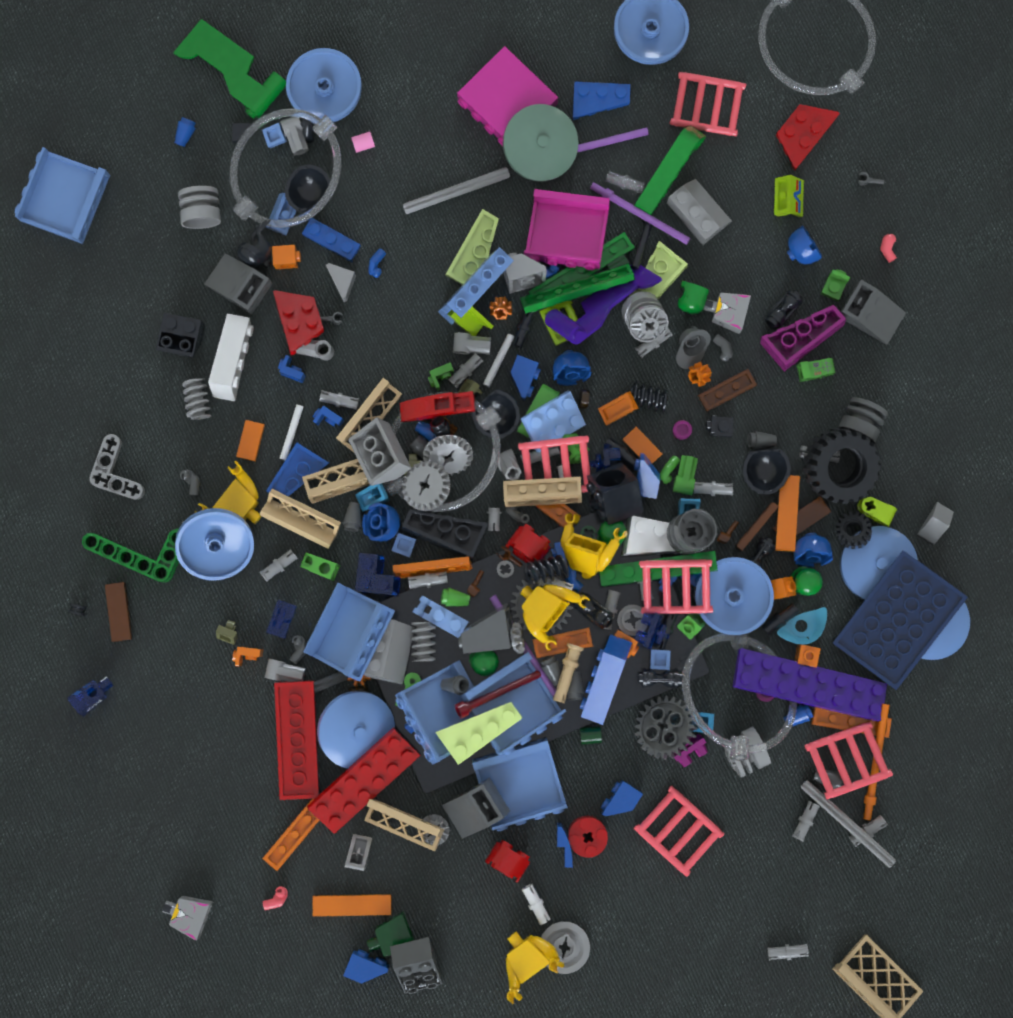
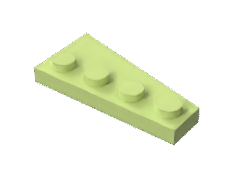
[445,209,499,285]
[629,241,688,298]
[435,702,523,765]

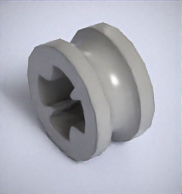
[497,561,514,578]

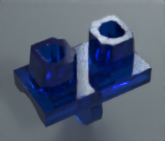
[590,444,621,472]
[266,600,297,639]
[635,613,670,650]

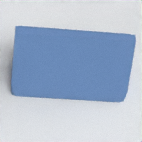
[266,193,296,236]

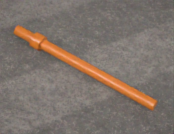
[863,703,890,820]

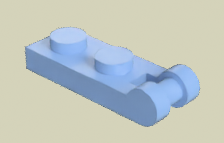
[412,595,469,638]

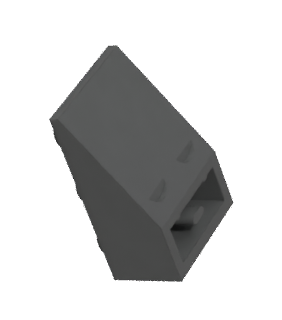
[204,253,272,315]
[840,280,906,345]
[442,777,510,839]
[390,937,443,994]

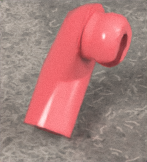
[880,234,897,263]
[263,886,288,910]

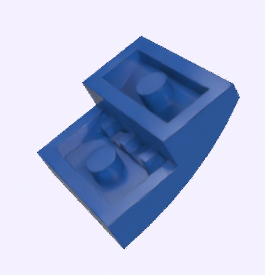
[557,823,573,868]

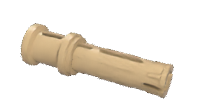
[553,643,584,704]

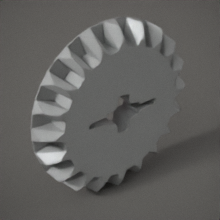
[423,435,473,476]
[401,461,450,511]
[541,921,590,974]

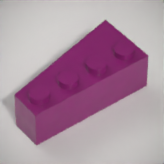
[760,305,846,372]

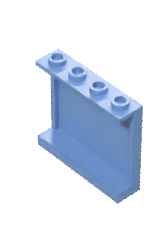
[15,147,110,244]
[438,247,514,325]
[303,583,395,682]
[460,652,566,756]
[395,660,474,765]
[472,737,567,831]

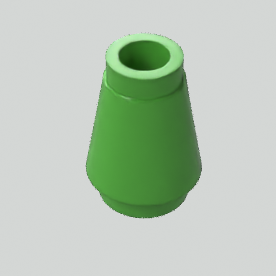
[441,587,470,607]

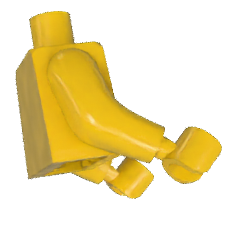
[194,461,262,524]
[560,513,627,579]
[521,584,590,650]
[506,931,564,1004]

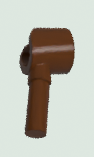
[717,520,739,544]
[497,546,523,567]
[467,570,484,598]

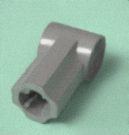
[280,115,309,156]
[453,332,491,355]
[295,340,334,361]
[494,449,521,481]
[264,659,306,682]

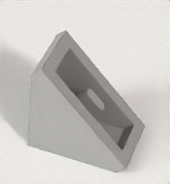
[326,263,356,302]
[917,502,954,545]
[345,834,372,871]

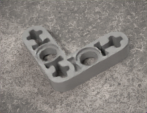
[90,434,145,500]

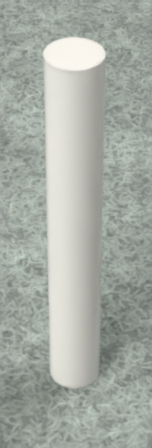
[483,334,514,387]
[279,404,303,461]

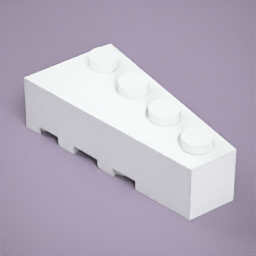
[208,314,253,401]
[621,516,704,556]

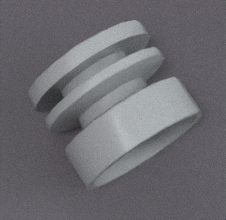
[178,186,221,229]
[621,291,669,342]
[722,726,771,778]

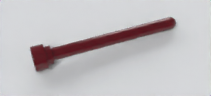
[455,671,541,719]

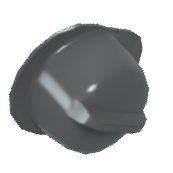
[676,326,711,369]

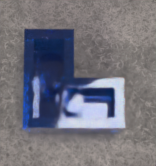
[355,553,401,597]

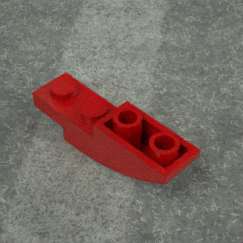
[400,391,476,422]

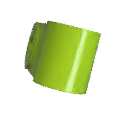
[857,497,897,527]

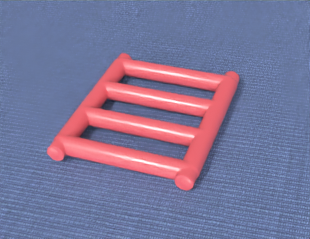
[670,72,746,137]
[518,436,590,493]
[639,559,713,614]
[804,722,893,799]
[634,785,725,877]

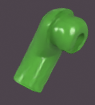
[660,456,680,484]

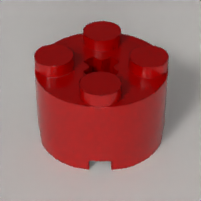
[506,524,551,563]
[568,816,608,858]
[485,840,530,883]

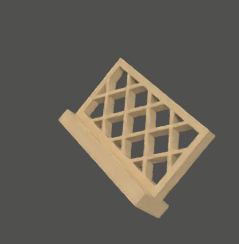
[832,935,923,1018]

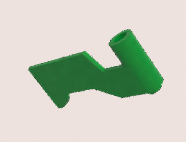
[173,19,286,119]

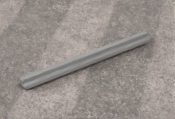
[403,167,510,214]
[801,780,896,868]

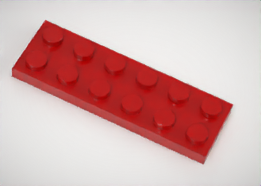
[274,681,319,800]
[307,727,420,834]

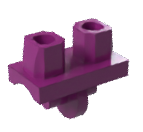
[674,734,708,767]

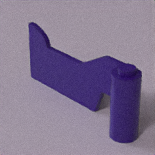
[545,264,662,344]

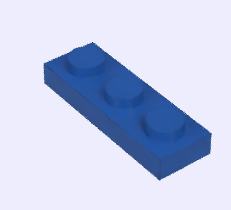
[302,217,361,262]

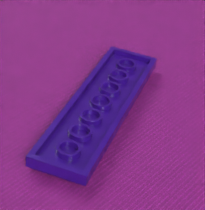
[733,648,887,722]

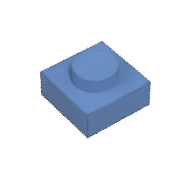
[262,123,287,148]
[392,533,416,558]
[650,650,671,670]

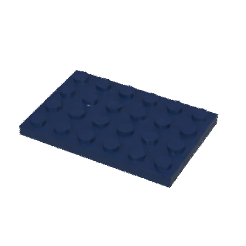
[833,550,968,690]

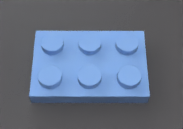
[520,391,586,452]

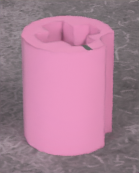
[351,132,375,153]

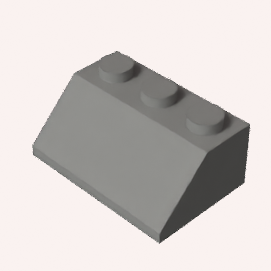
[667,179,732,245]
[503,253,547,294]
[348,417,411,486]
[364,619,415,685]

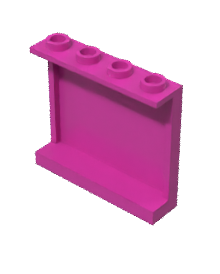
[457,46,558,146]
[524,189,610,270]

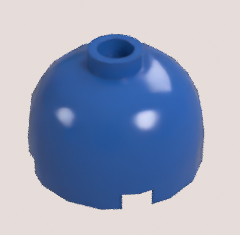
[787,226,822,265]
[553,350,591,386]
[362,503,400,541]
[793,533,833,567]

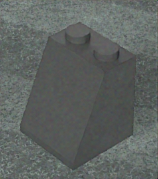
[458,603,513,654]

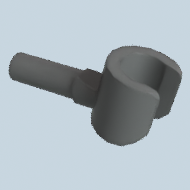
[858,172,884,186]
[320,312,342,325]

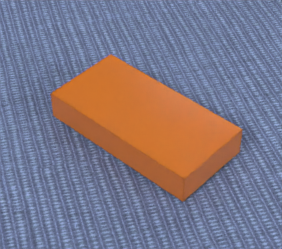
[598,391,639,426]
[236,420,265,462]
[622,427,662,464]

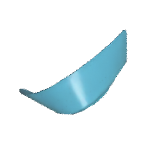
[777,607,827,645]

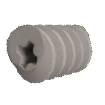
[182,378,211,420]
[411,622,436,662]

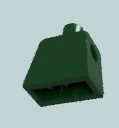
[367,911,414,956]

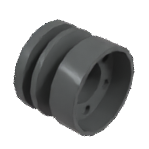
[838,397,888,444]
[667,509,717,554]

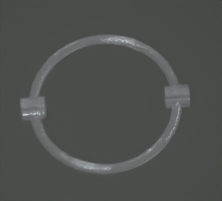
[758,0,876,95]
[230,109,341,228]
[383,391,501,512]
[682,633,797,761]

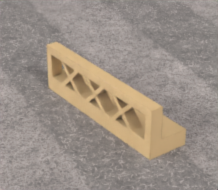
[336,378,403,452]
[302,459,370,504]
[503,477,582,507]
[260,489,341,549]
[364,799,444,851]

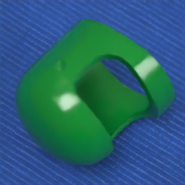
[678,281,709,314]
[596,521,627,546]
[790,566,823,596]
[469,650,499,676]

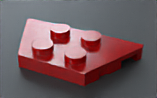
[776,104,840,170]
[273,290,324,355]

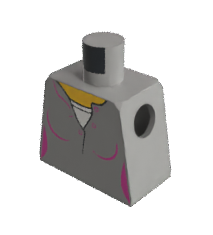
[703,293,751,334]
[162,896,213,941]

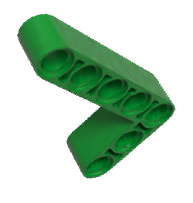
[634,125,706,215]
[82,529,179,582]

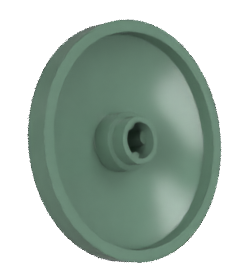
[503,104,578,182]

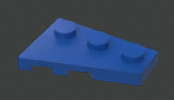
[573,82,630,120]
[266,443,329,496]

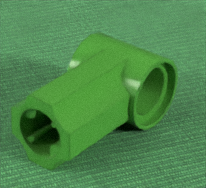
[673,455,698,496]

